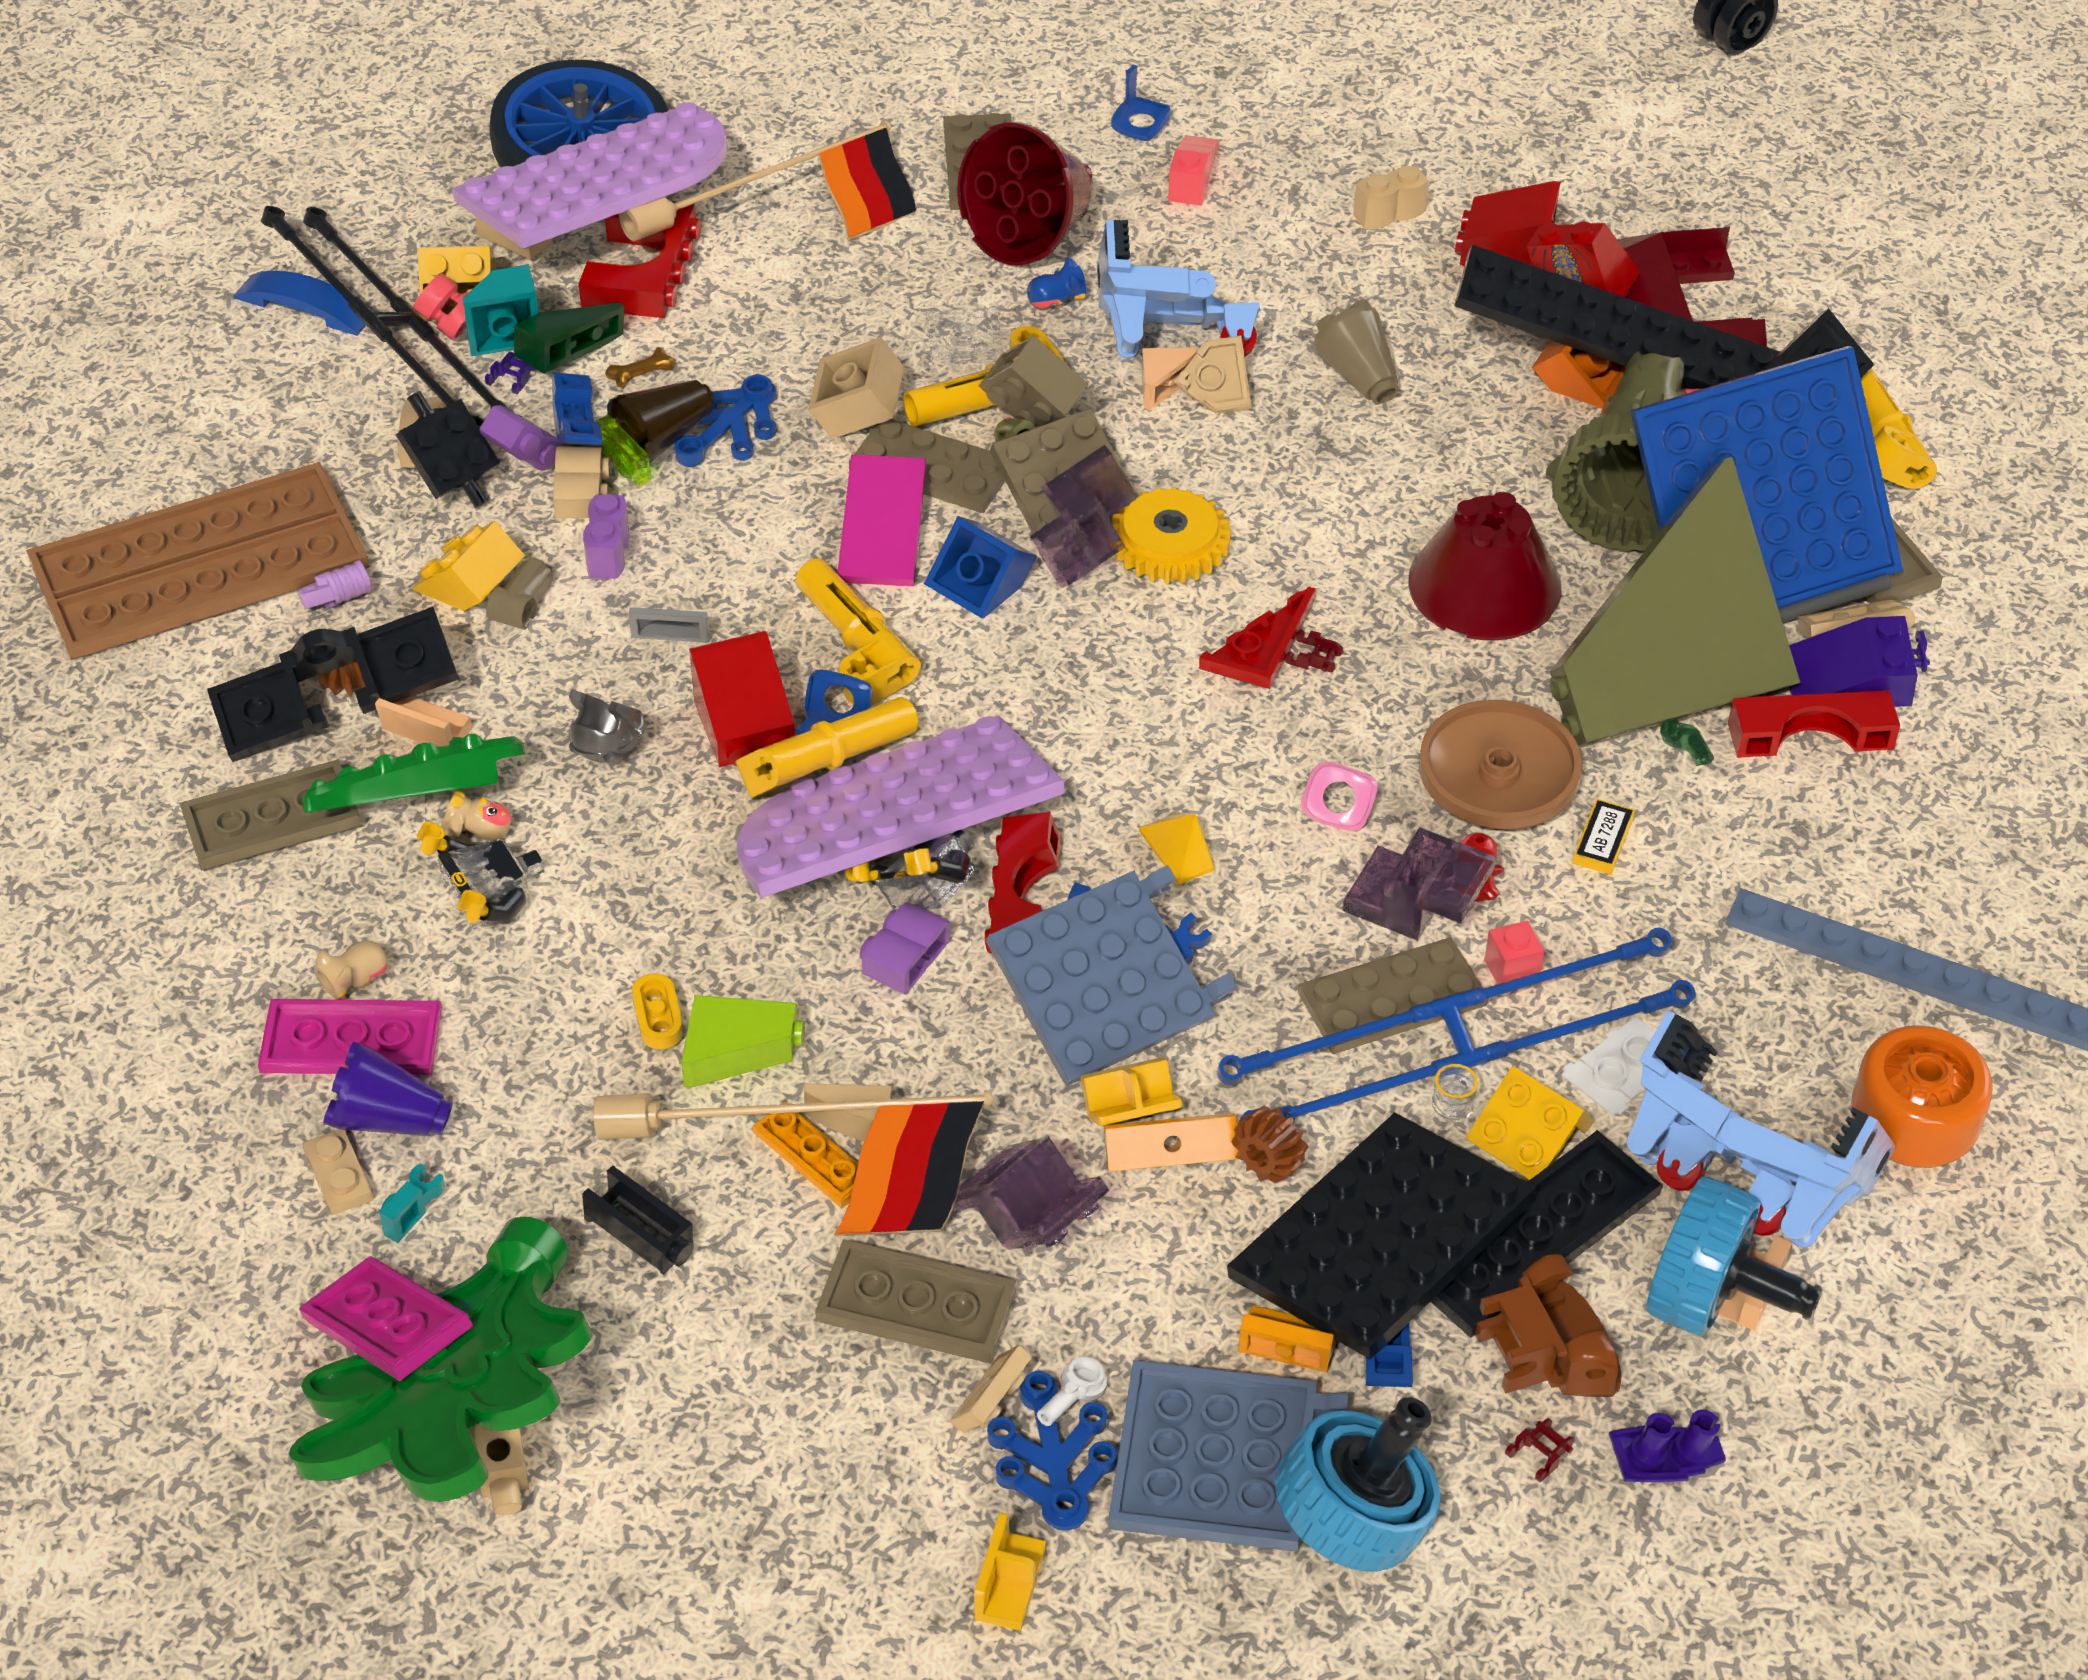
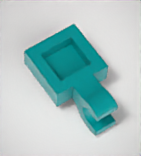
[379,1163,445,1243]

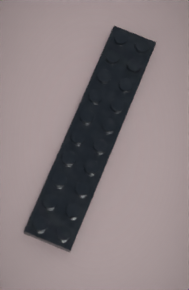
[1454,245,1781,389]

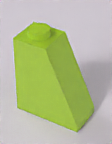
[681,995,805,1087]

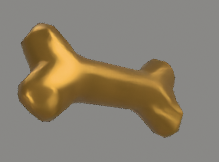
[605,347,675,388]

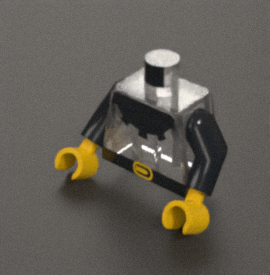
[416,822,545,932]
[845,830,975,910]

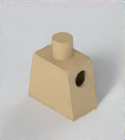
[475,1424,529,1515]

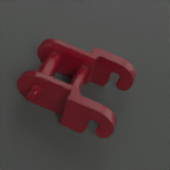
[1285,630,1343,673]
[1505,1418,1574,1483]

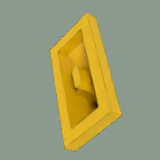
[1139,813,1214,885]

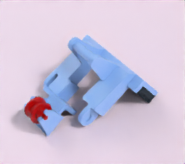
[1097,220,1260,359]

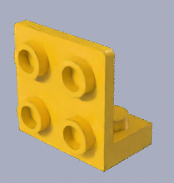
[1466,1065,1595,1180]

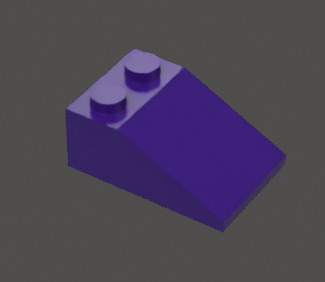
[1789,616,1918,707]

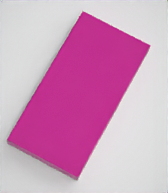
[837,455,926,586]
[258,999,442,1075]
[299,1256,473,1381]

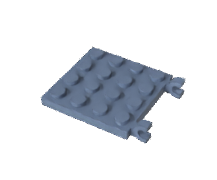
[986,865,1237,1086]
[1108,1360,1348,1552]

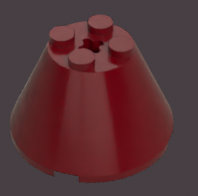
[957,122,1092,265]
[1408,492,1562,641]

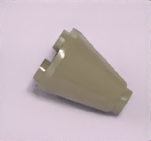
[1313,300,1399,405]

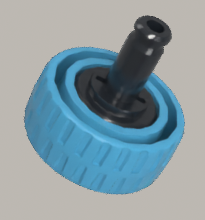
[1646,1177,1823,1336]
[1275,1397,1441,1572]

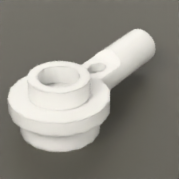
[1037,1357,1107,1426]

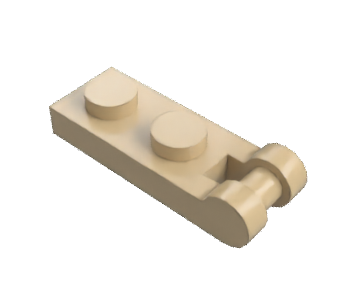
[1797,600,1916,638]

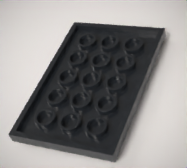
[1227,1112,1536,1360]

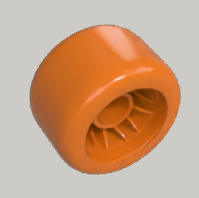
[1851,1025,1993,1168]

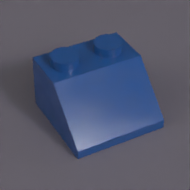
[924,516,1037,619]

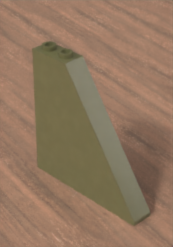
[1550,457,1800,746]

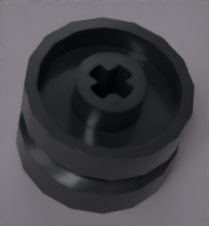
[1693,0,1779,55]

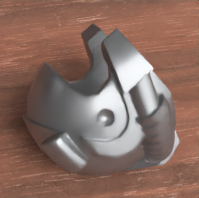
[569,689,646,764]

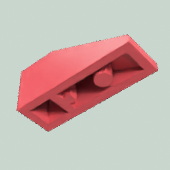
[1168,135,1219,206]

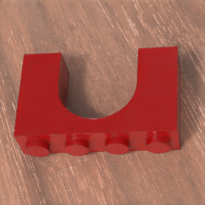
[578,201,701,319]

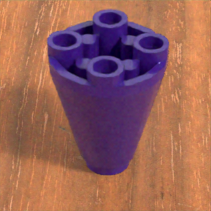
[323,1041,453,1136]

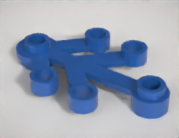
[674,374,776,467]
[987,1371,1116,1531]

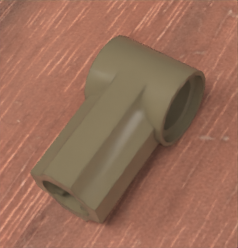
[486,557,553,630]

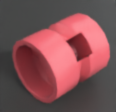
[413,273,468,341]

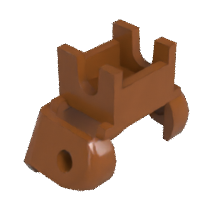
[1475,1254,1622,1397]

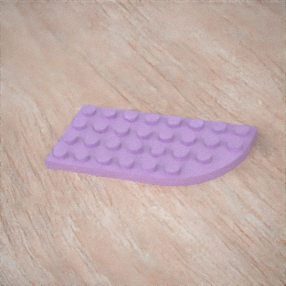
[452,102,727,249]
[737,715,1065,898]

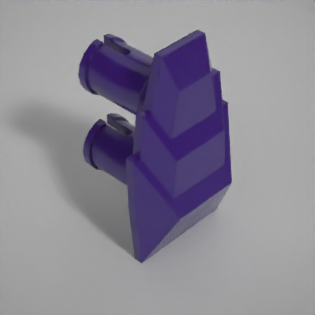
[1609,1410,1726,1482]

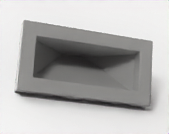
[629,607,709,643]

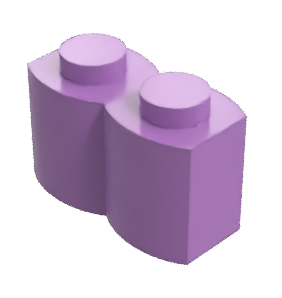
[479,405,562,471]
[583,494,630,579]
[860,901,950,994]

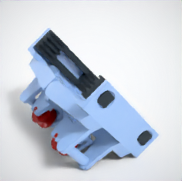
[1627,1010,1896,1248]

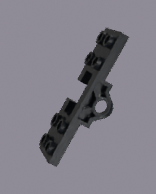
[207,607,460,762]

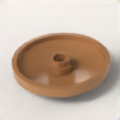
[1419,700,1582,829]

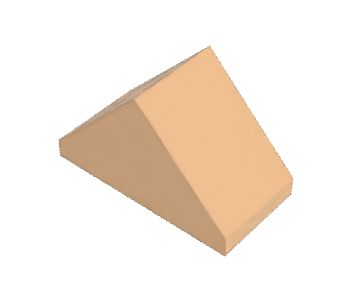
[1142,347,1198,411]

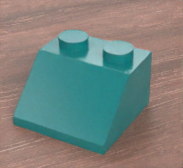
[462,264,539,357]

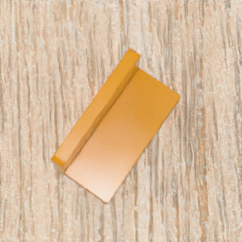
[1238,1306,1336,1373]

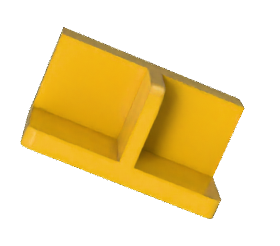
[1080,1057,1182,1126]
[974,1512,1046,1631]

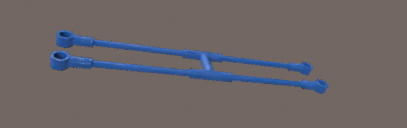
[1216,927,1695,1121]

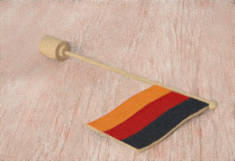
[619,120,916,241]
[594,1090,993,1236]

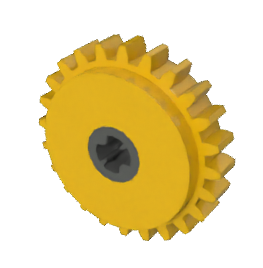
[1110,487,1231,584]

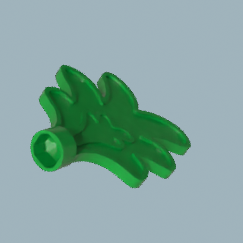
[288,1216,593,1502]

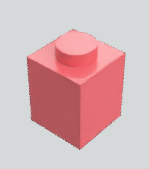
[1484,920,1544,985]

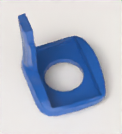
[1110,65,1171,141]
[795,669,872,735]

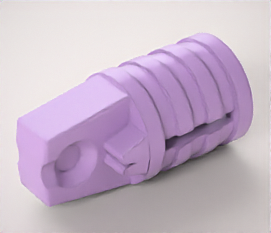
[297,560,372,609]

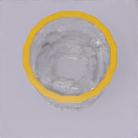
[1432,1064,1478,1122]

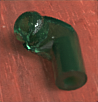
[1660,719,1714,766]

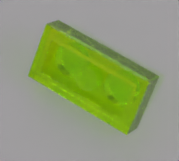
[596,415,651,486]

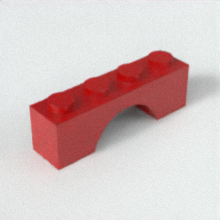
[1728,690,1900,758]
[985,812,1061,966]

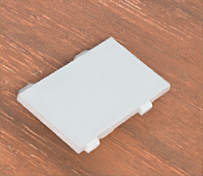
[1561,1016,1655,1116]

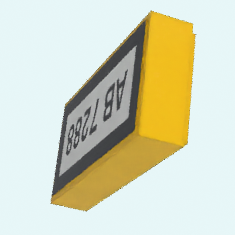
[1572,799,1635,875]

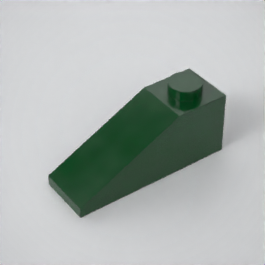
[514,303,624,374]

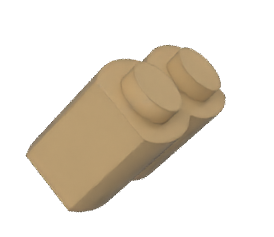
[1353,166,1429,229]
[553,446,610,518]

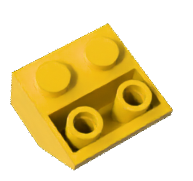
[418,246,495,320]
[412,521,525,611]

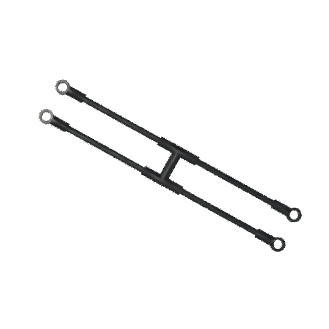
[261,206,523,429]

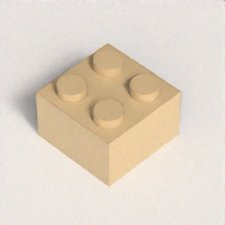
[808,337,904,437]

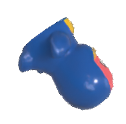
[1027,258,1086,309]

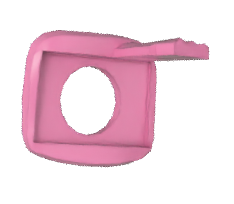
[1301,762,1378,830]

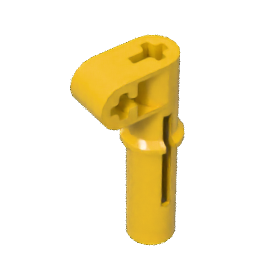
[903,326,1064,427]
[1860,368,1937,489]
[795,559,921,705]
[735,697,918,799]

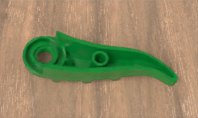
[302,734,525,813]

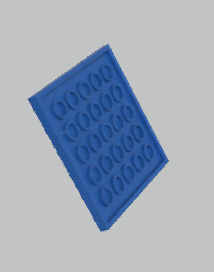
[1630,346,1903,608]

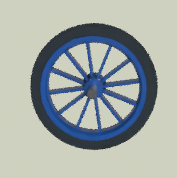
[489,60,668,167]

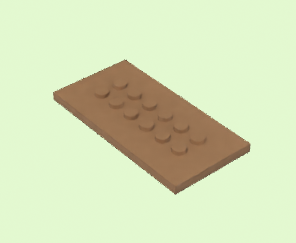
[26,462,370,660]

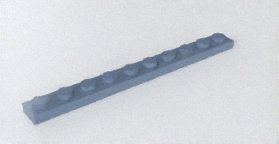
[1726,888,2088,1051]

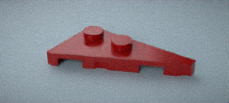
[1199,586,1316,689]

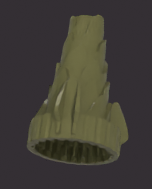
[1546,351,1685,552]

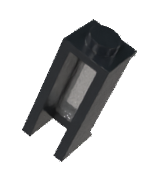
[582,1165,694,1275]

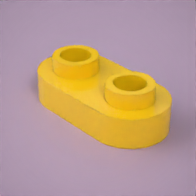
[632,973,683,1050]

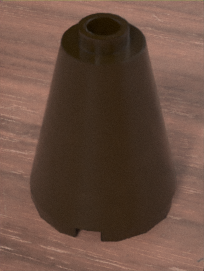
[607,380,714,466]

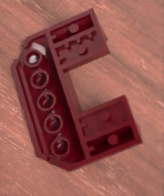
[1617,227,1767,347]

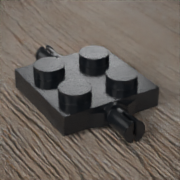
[396,391,500,508]

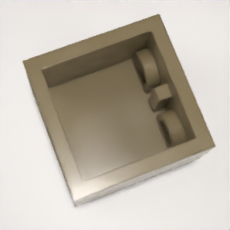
[979,335,1088,427]

